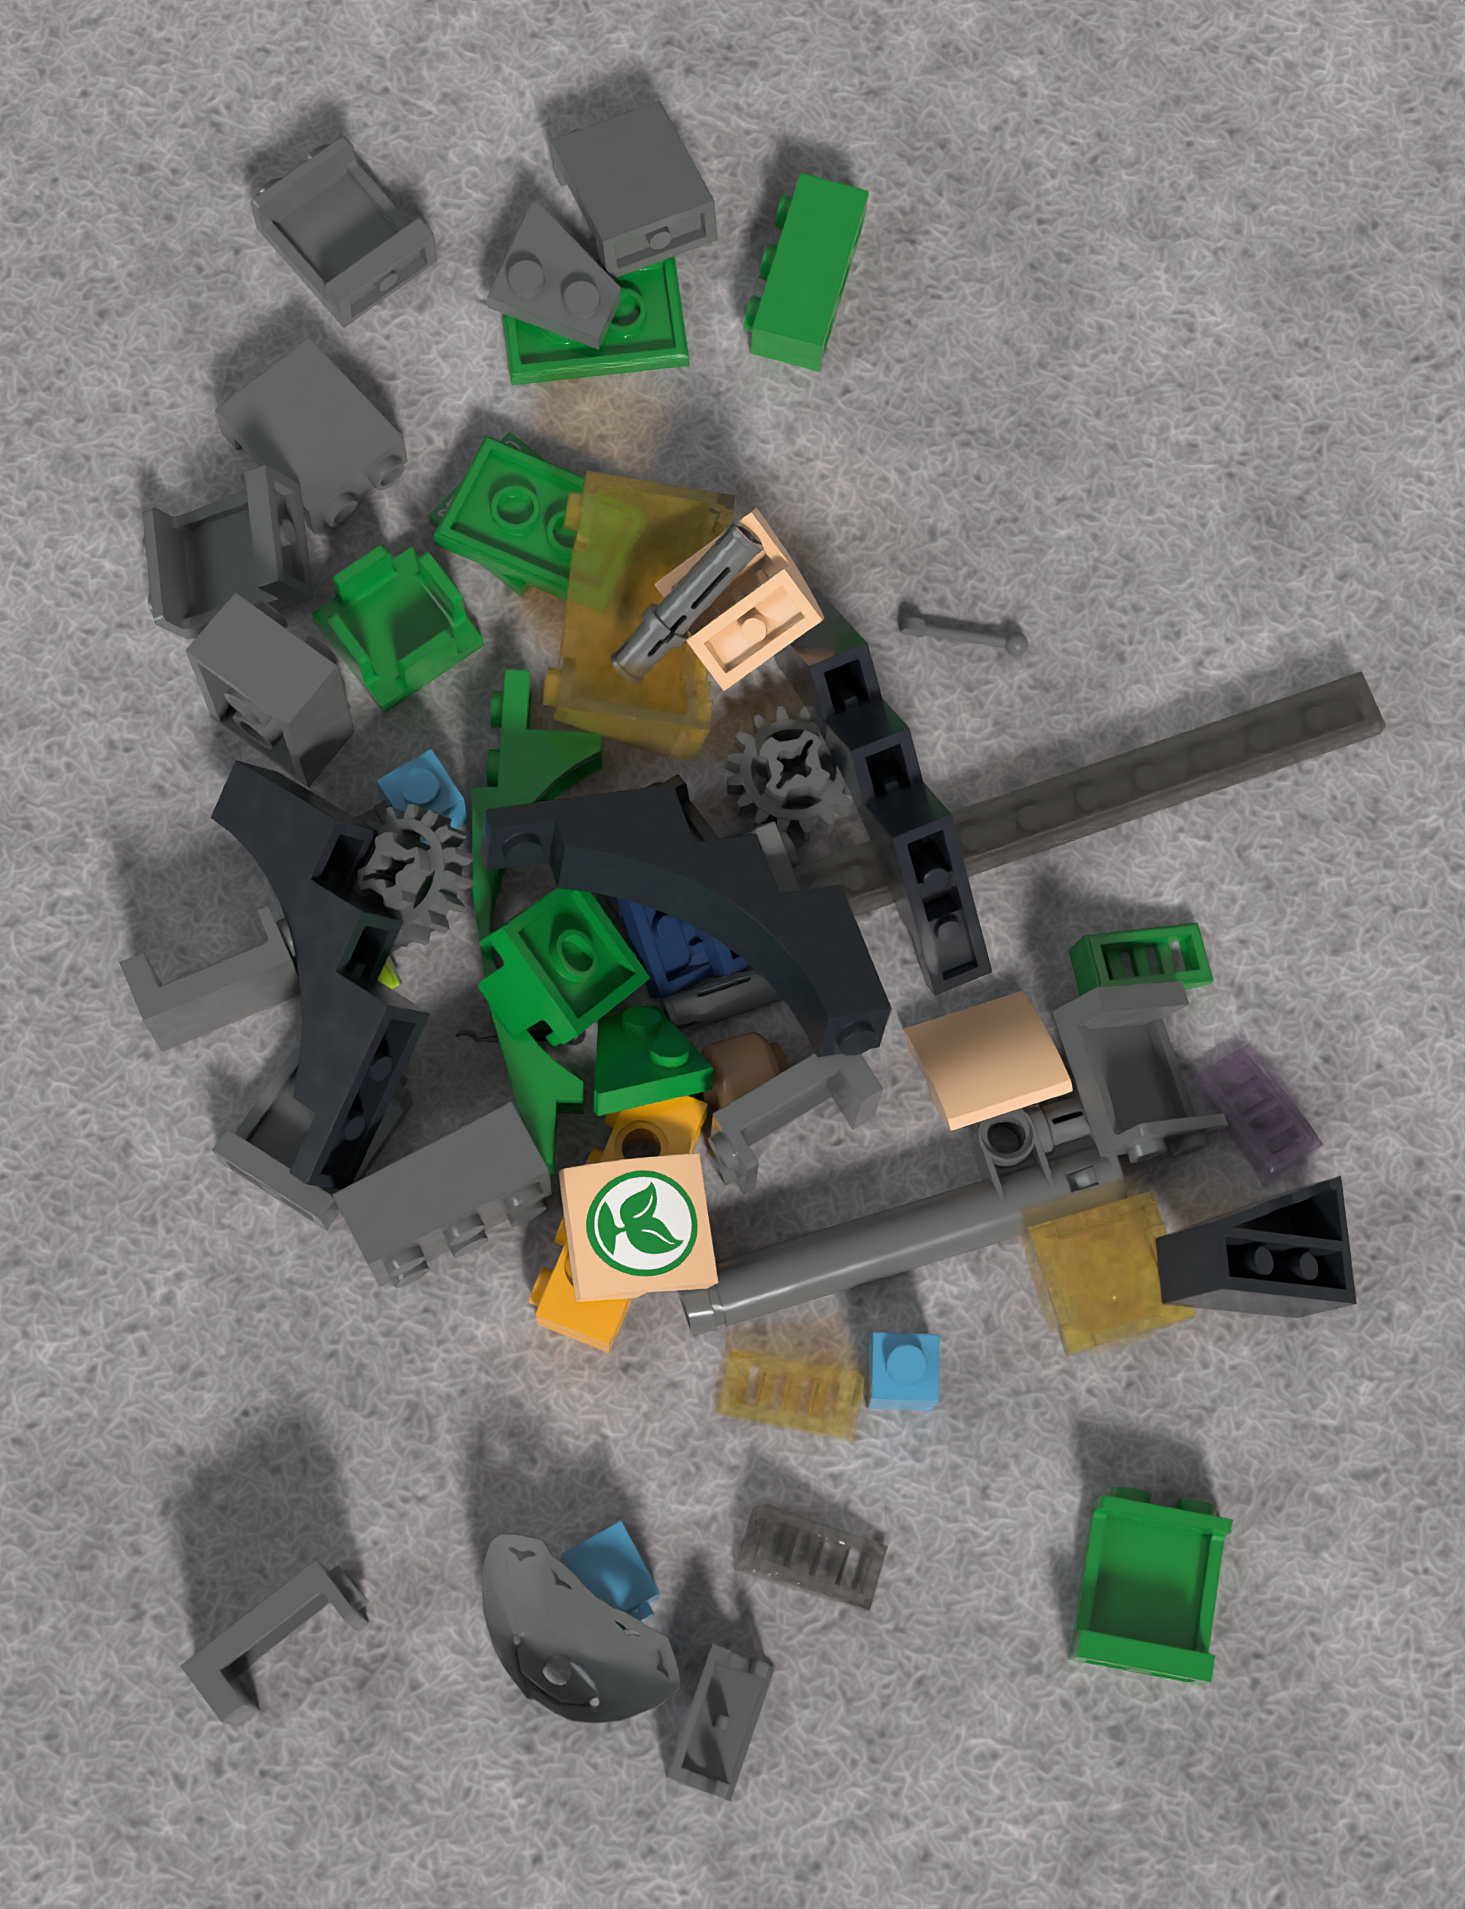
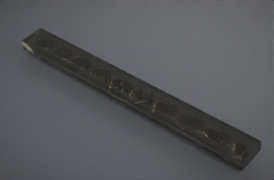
[793,671,1386,917]

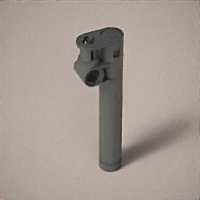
[678,1085,1127,1337]

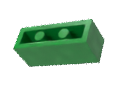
[743,173,869,372]

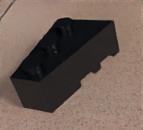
[1155,1176,1357,1318]

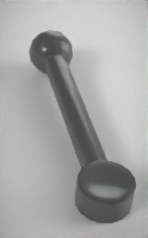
[901,617,1028,656]

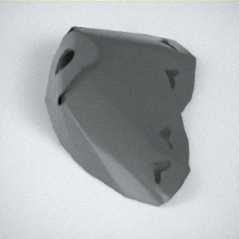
[482,1533,681,1724]

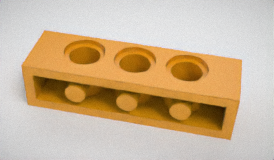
[529,1096,708,1353]

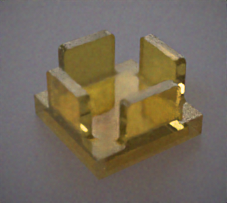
[1025,1191,1195,1358]

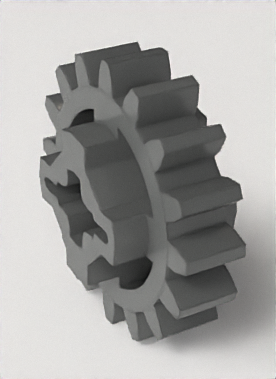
[726,706,852,842]
[353,804,474,947]

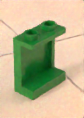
[1069,1487,1233,1685]

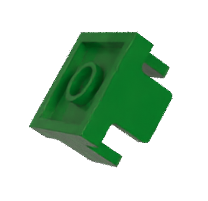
[311,545,484,713]
[478,887,650,1047]

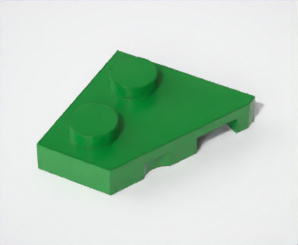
[594,1005,713,1116]

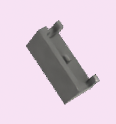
[666,1643,774,1801]

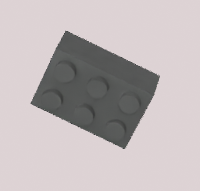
[186,592,355,788]
[332,1101,552,1288]

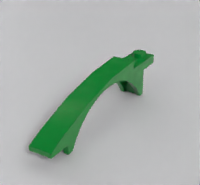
[472,669,603,1176]

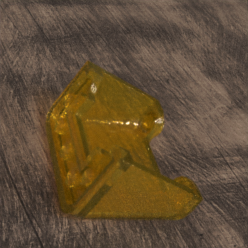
[542,471,735,762]

